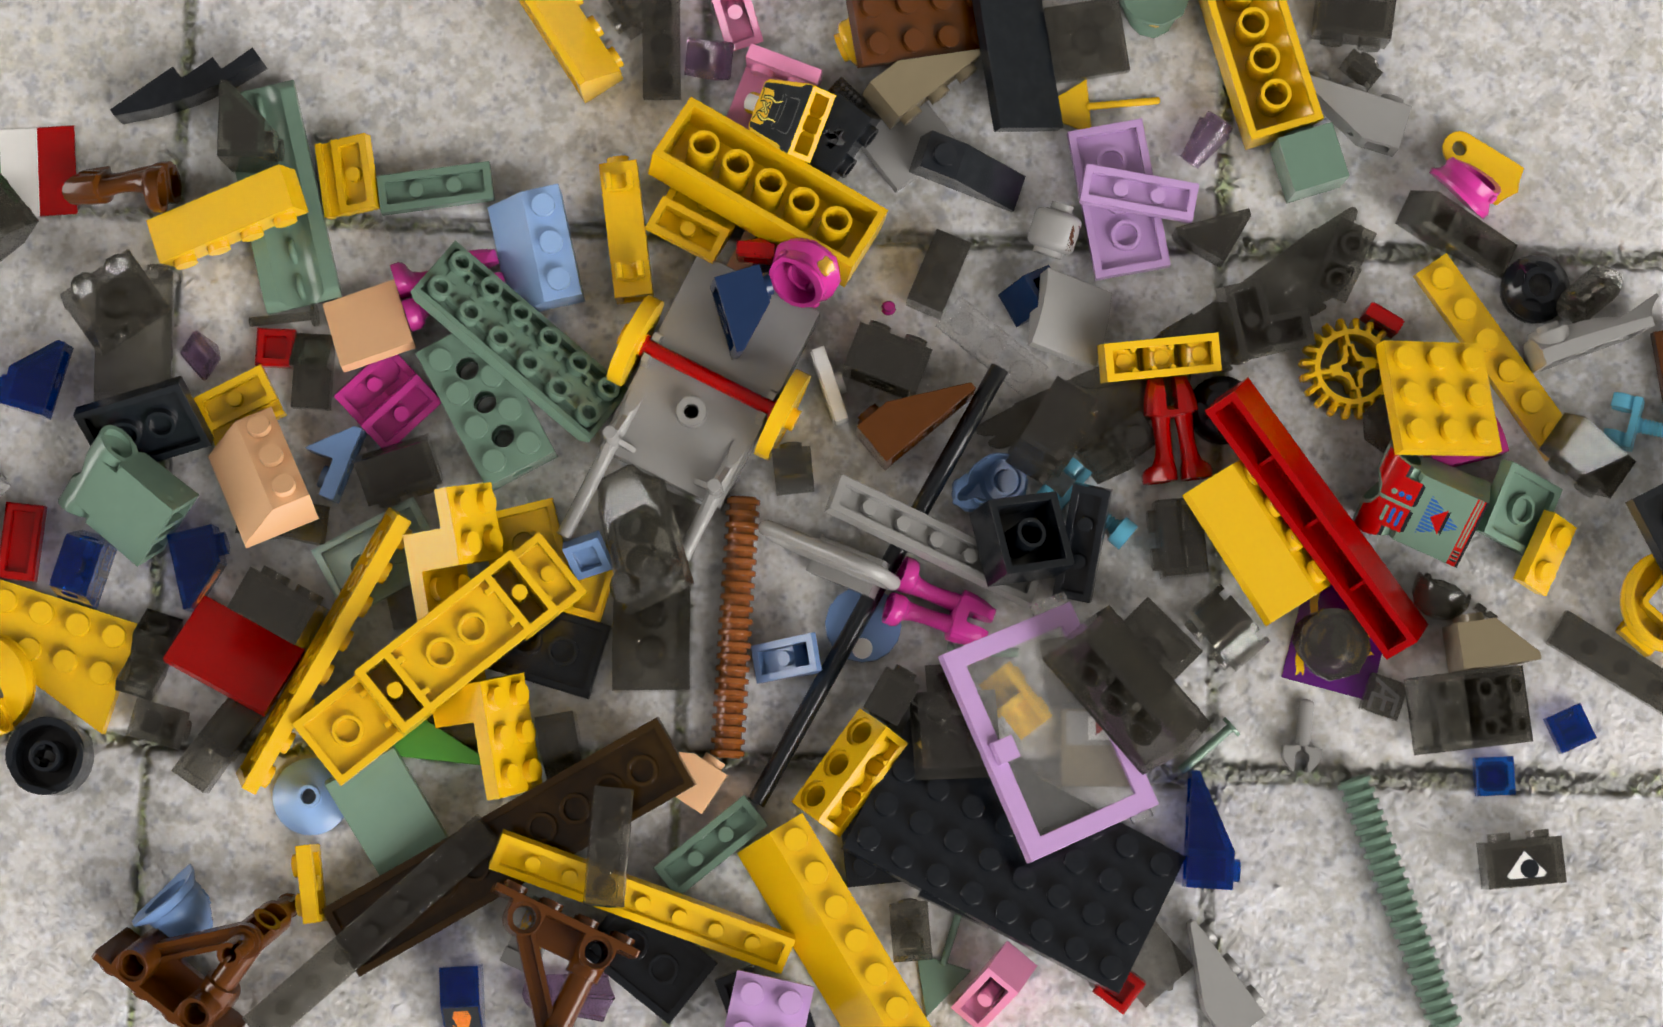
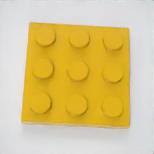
[1376,340,1502,456]

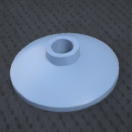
[273,758,344,835]

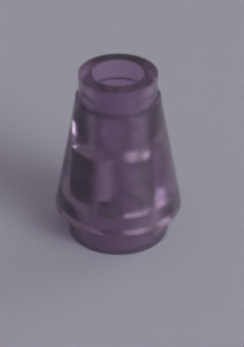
[1180,111,1233,169]

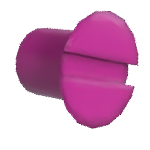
[881,301,896,316]

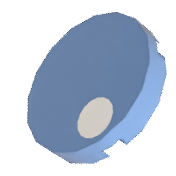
[825,589,902,663]

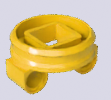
[1615,553,1663,657]
[0,633,36,736]

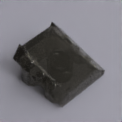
[60,249,170,356]

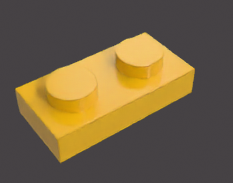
[1513,510,1577,596]
[291,844,327,924]

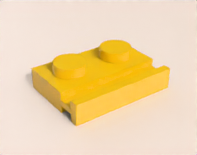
[314,133,380,220]
[194,364,287,447]

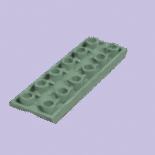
[220,80,343,315]
[411,240,628,443]

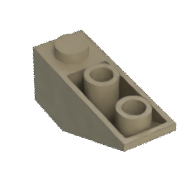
[861,49,981,129]

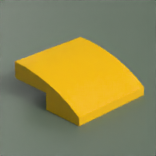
[645,187,737,264]

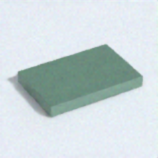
[325,745,448,876]

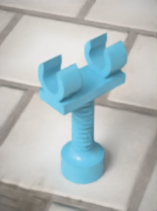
[1601,392,1663,452]
[1036,455,1138,550]

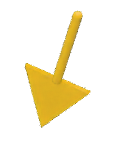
[1058,79,1160,130]

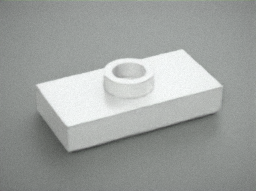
[810,346,849,426]

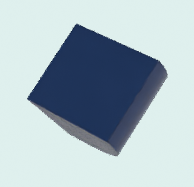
[998,265,1050,327]

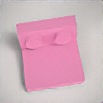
[726,43,822,129]

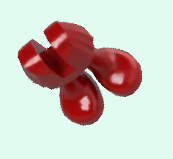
[1141,375,1213,485]

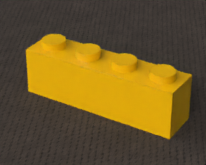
[146,164,309,270]

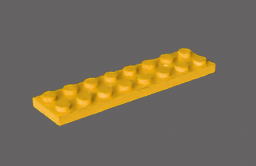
[236,507,412,795]

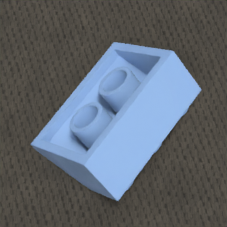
[487,184,585,312]

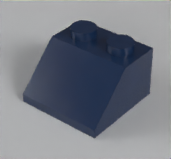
[710,264,774,360]

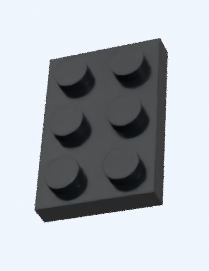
[73,376,214,462]
[584,913,718,1024]

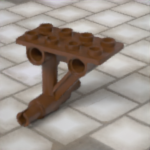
[490,879,641,1027]
[91,893,297,1027]

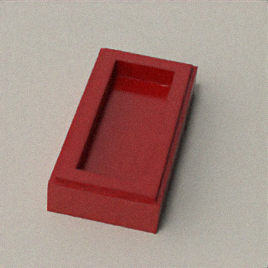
[0,502,48,582]

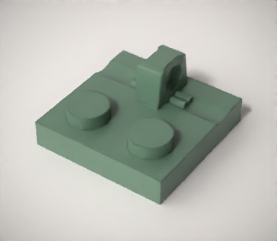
[1476,459,1563,556]

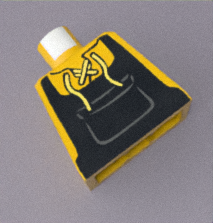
[744,79,836,163]

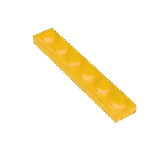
[1413,253,1580,462]

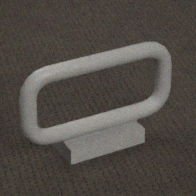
[758,520,901,600]

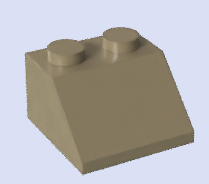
[1442,612,1541,673]

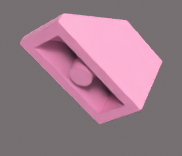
[951,941,1037,1027]

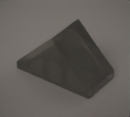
[1172,208,1251,268]

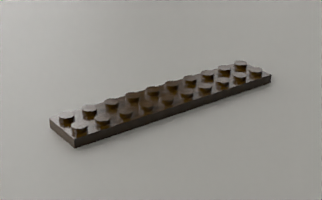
[321,717,697,977]

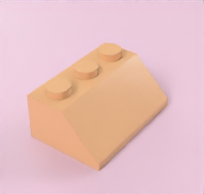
[208,407,319,549]

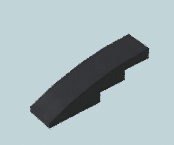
[110,47,268,124]

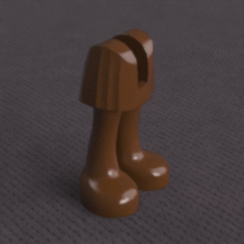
[62,161,182,213]

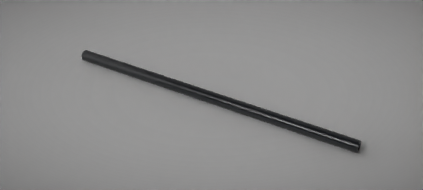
[748,363,1008,808]

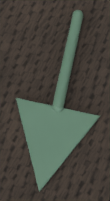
[916,914,971,1018]

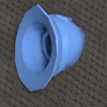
[132,864,213,937]

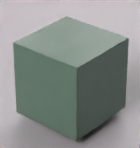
[1269,122,1350,204]

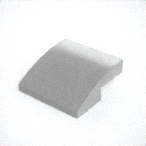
[861,102,955,193]
[1028,267,1112,370]

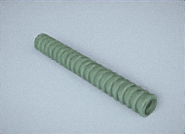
[1337,774,1462,1027]

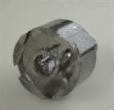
[1184,583,1271,672]

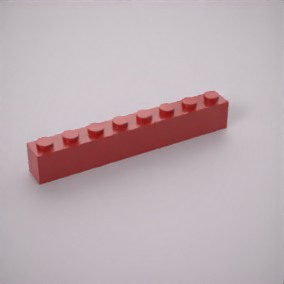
[1205,377,1429,660]

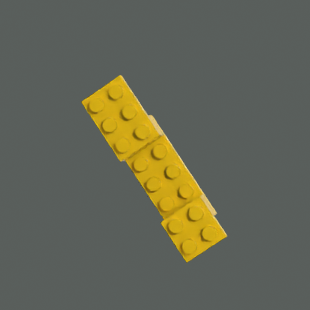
[403,482,543,800]
[292,532,587,786]

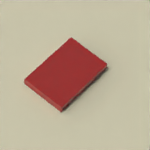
[163,595,305,717]

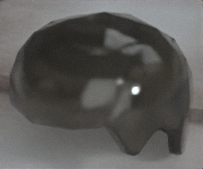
[1412,571,1471,620]

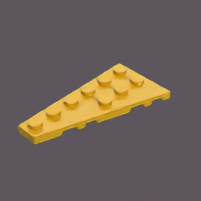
[0,579,143,734]

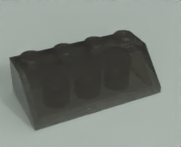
[1042,605,1211,775]

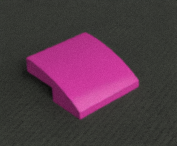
[333,354,441,454]

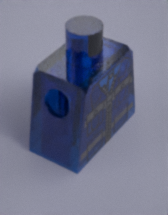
[49,530,117,610]

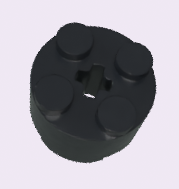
[5,717,94,796]

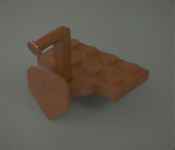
[846,0,980,68]

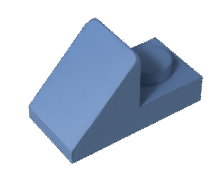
[305,426,367,504]
[751,632,822,684]

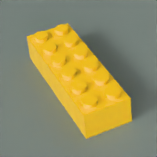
[648,97,888,287]

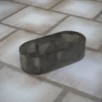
[1556,264,1623,323]

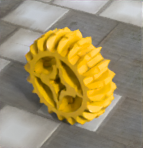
[1298,318,1387,421]

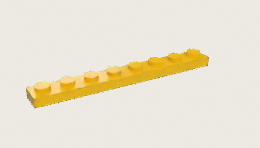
[489,829,795,974]

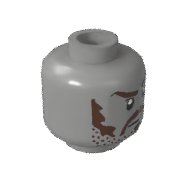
[1027,201,1082,260]

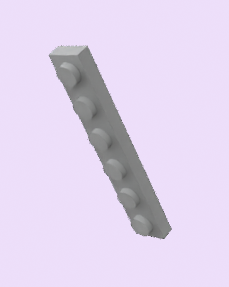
[824,474,1039,607]

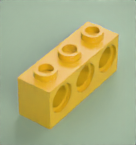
[1097,332,1222,383]
[791,708,908,838]

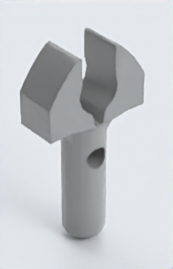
[1281,699,1322,773]

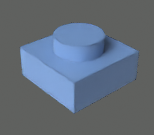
[562,530,614,580]

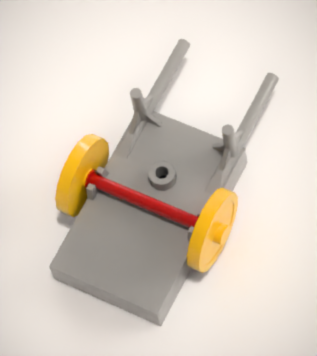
[557,256,820,592]

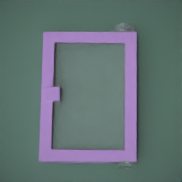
[938,591,1159,863]

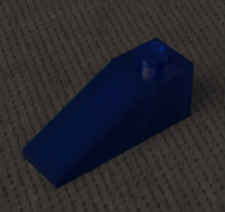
[1182,770,1241,890]

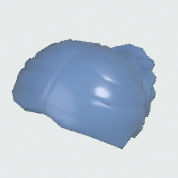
[951,452,1028,512]

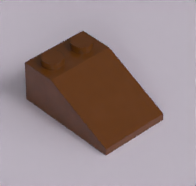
[856,382,976,471]

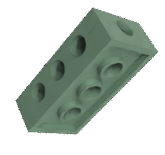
[416,333,558,491]

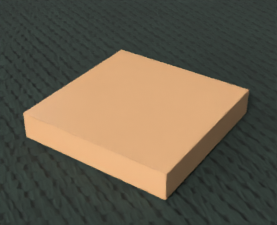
[322,279,416,373]

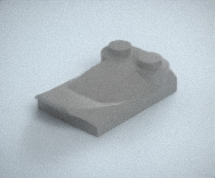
[1523,293,1659,374]

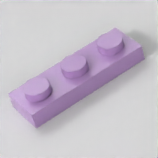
[1079,164,1199,224]

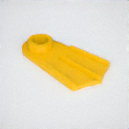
[1442,131,1524,205]

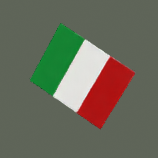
[0,125,78,219]

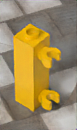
[599,155,654,305]

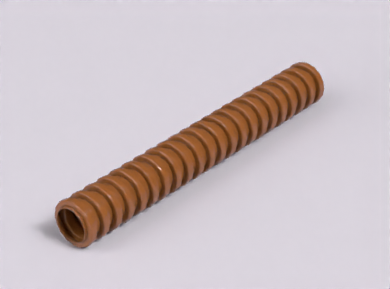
[710,496,760,759]

